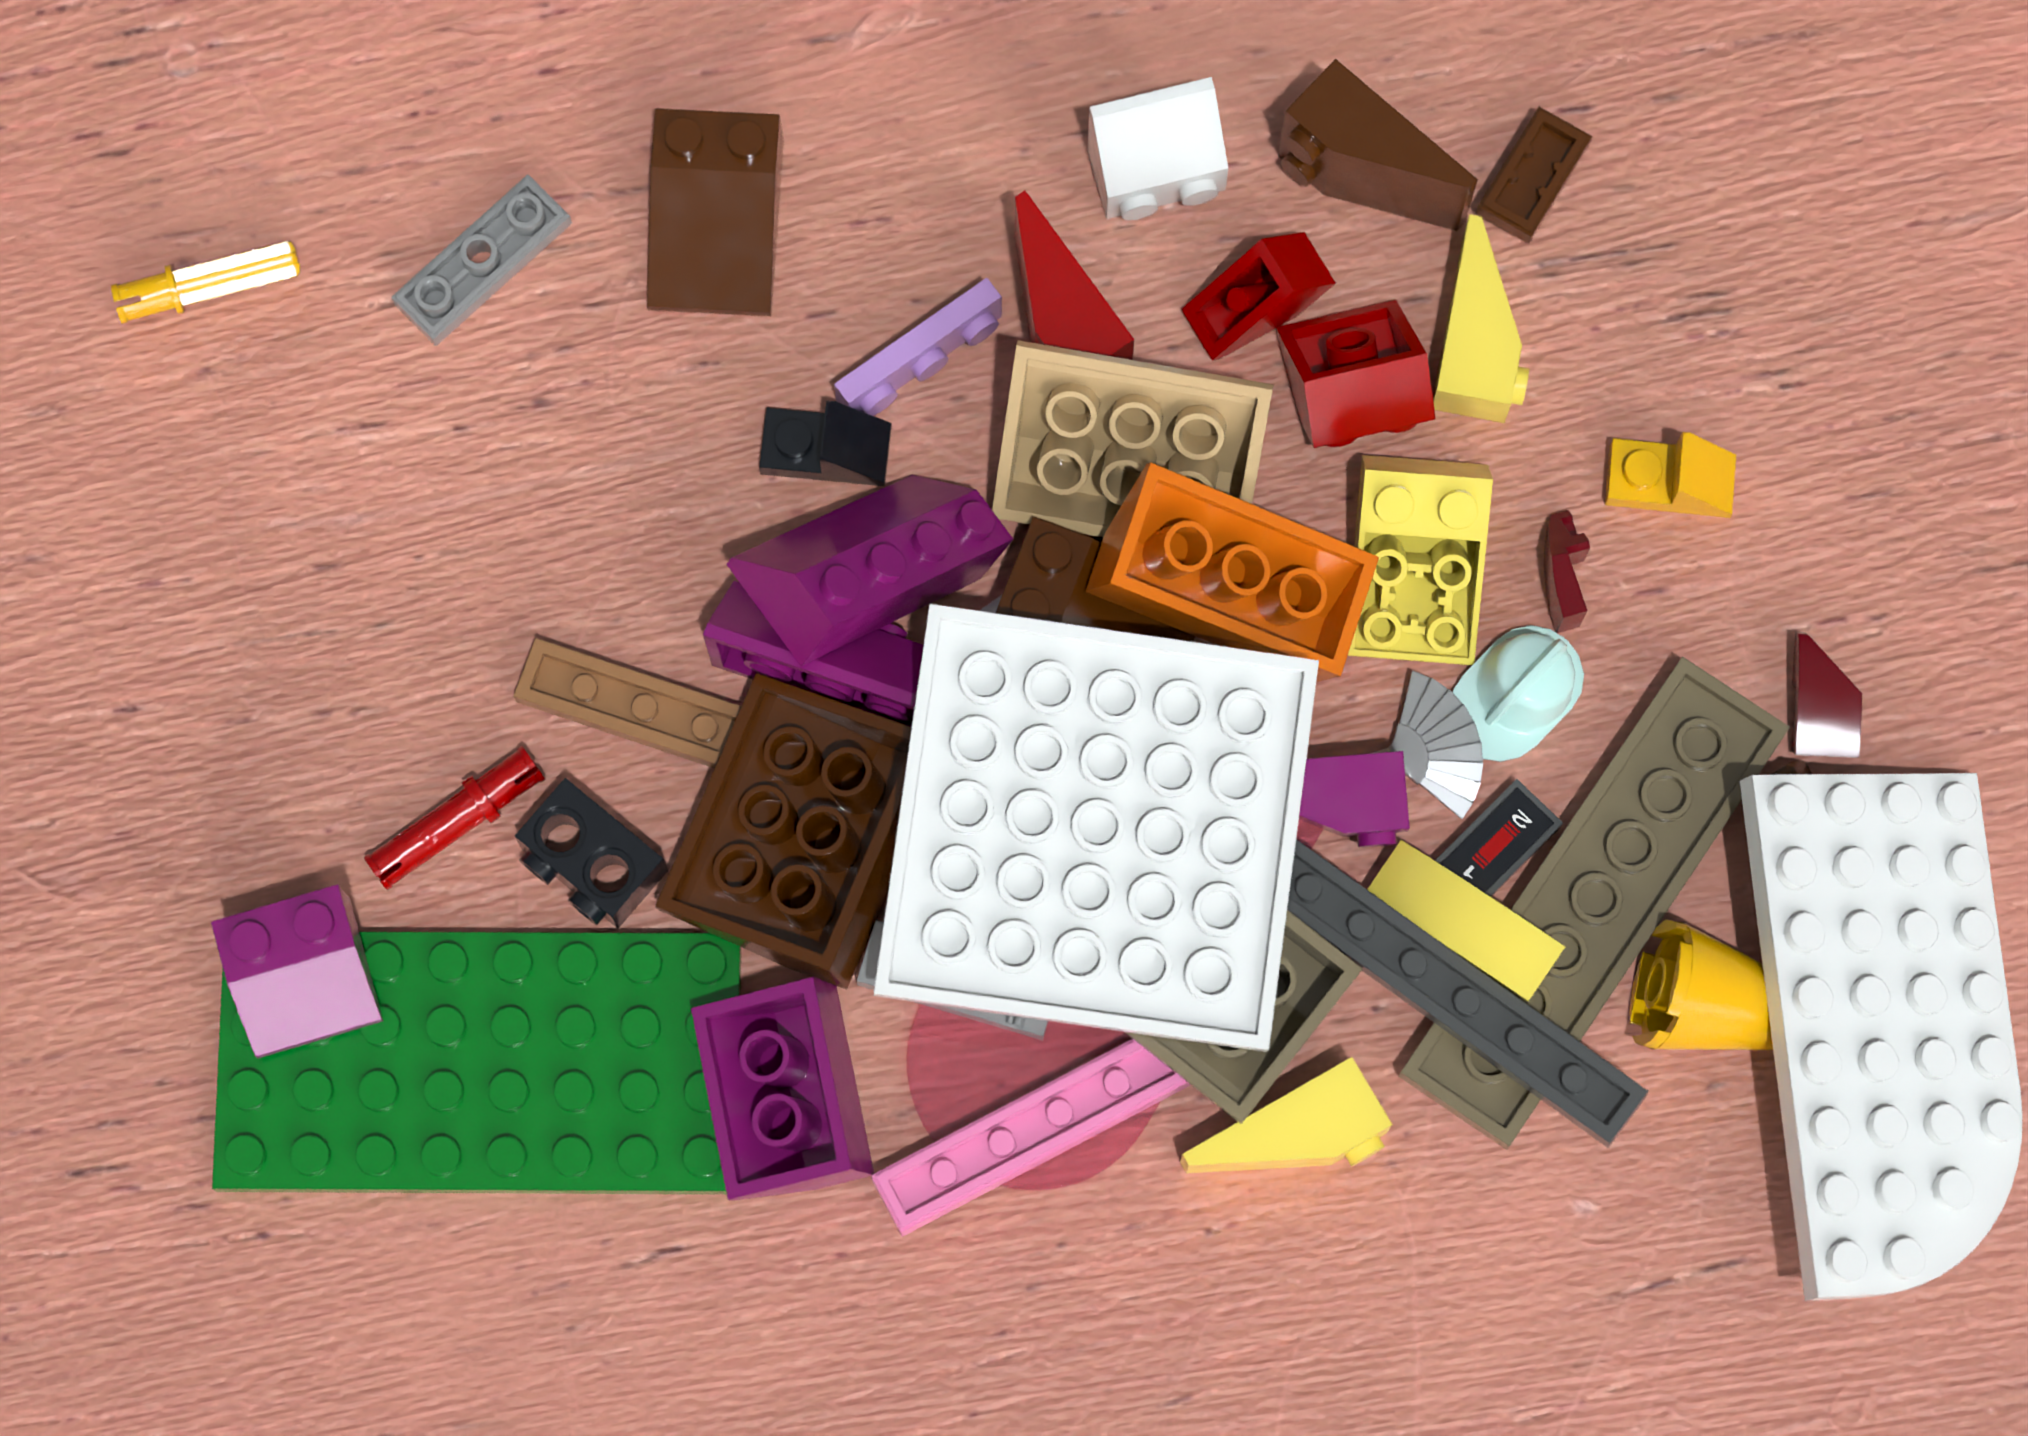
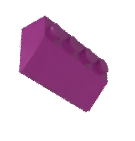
[726,475,1013,666]
[703,580,924,727]

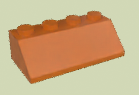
[1085,462,1379,682]

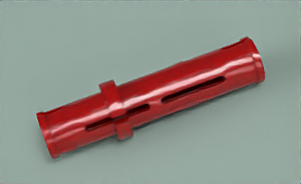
[364,746,546,891]

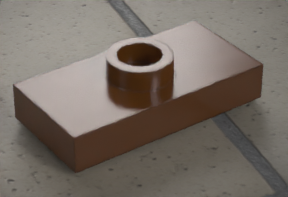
[1475,106,1593,244]

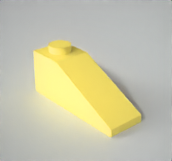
[1433,214,1529,423]
[1180,1057,1392,1173]

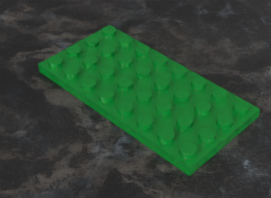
[212,932,742,1194]

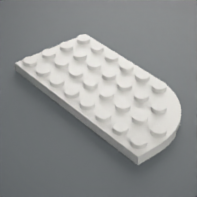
[1740,773,2023,1301]

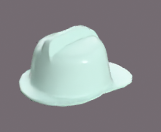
[1452,625,1584,762]

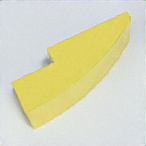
[1367,840,1565,1002]

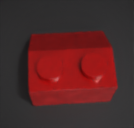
[1276,299,1436,448]

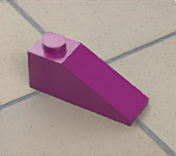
[1299,751,1410,847]

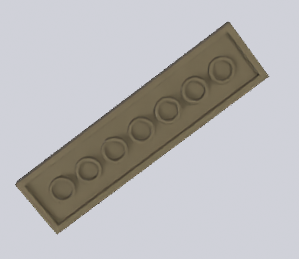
[1398,656,1790,1150]

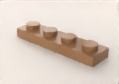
[513,638,742,769]

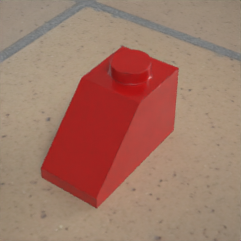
[1181,232,1336,361]

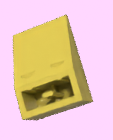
[1348,455,1493,665]

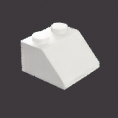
[1088,77,1228,220]

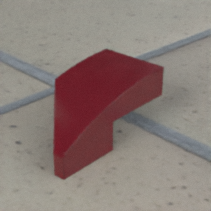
[1544,510,1590,633]
[1791,631,1862,758]

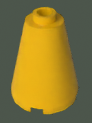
[1629,919,1773,1050]

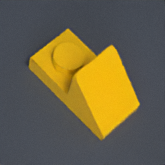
[1605,432,1736,518]

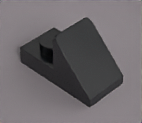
[759,400,892,487]

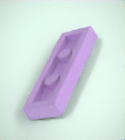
[834,278,1002,416]

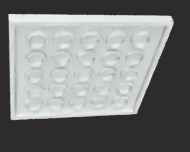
[873,604,1319,1052]

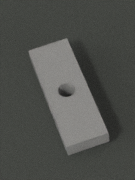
[391,174,572,346]

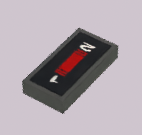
[1435,779,1563,897]

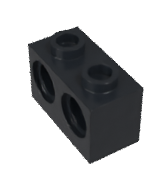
[514,778,668,929]

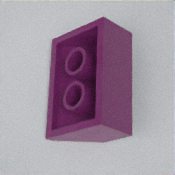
[691,977,874,1201]

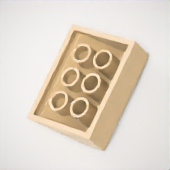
[992,340,1273,537]

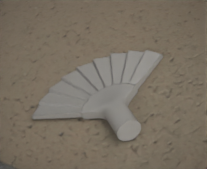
[1369,670,1483,819]

